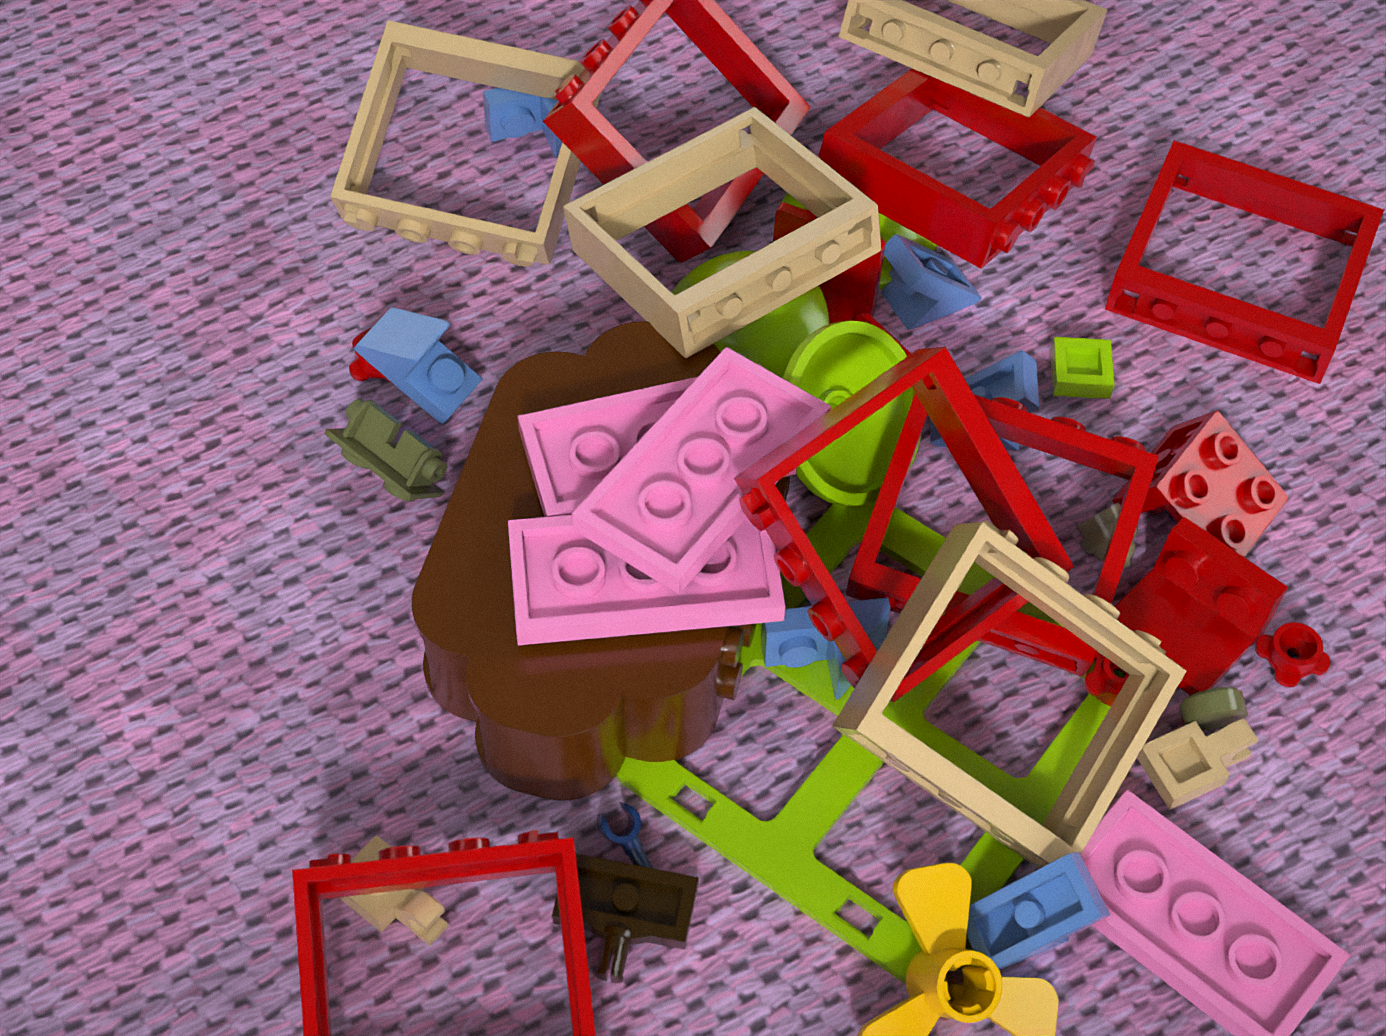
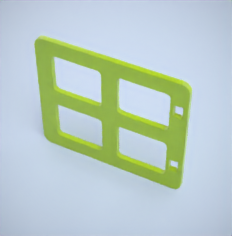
[616,502,1125,984]

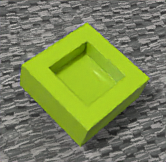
[1050,337,1115,399]

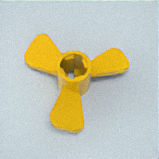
[857,863,1058,1036]

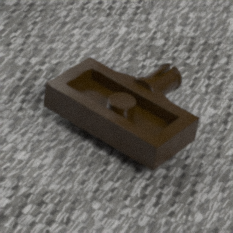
[552,853,699,983]

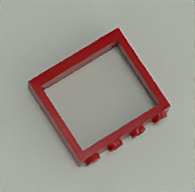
[542,0,811,263]
[818,68,1097,269]
[1105,140,1385,384]
[734,347,1074,703]
[846,393,1159,677]
[292,830,596,1036]

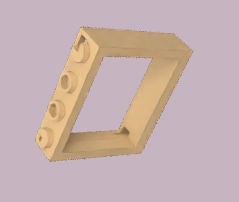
[839,0,1108,117]
[330,20,601,267]
[563,107,881,358]
[832,520,1186,869]

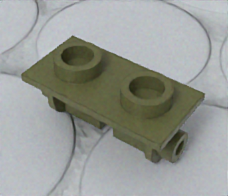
[324,398,448,502]

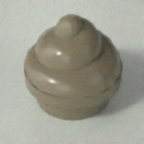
[1077,503,1138,568]

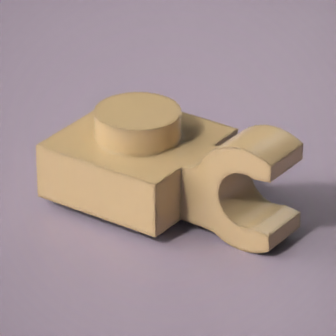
[1137,719,1258,810]
[339,835,449,946]

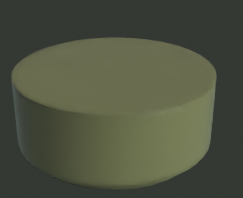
[1179,687,1248,731]

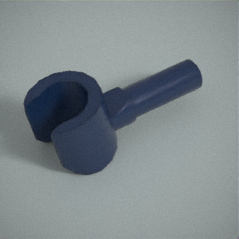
[596,802,654,869]

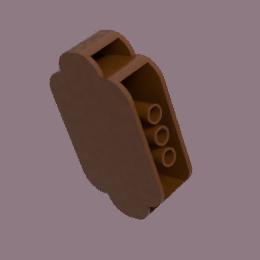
[411,321,790,801]

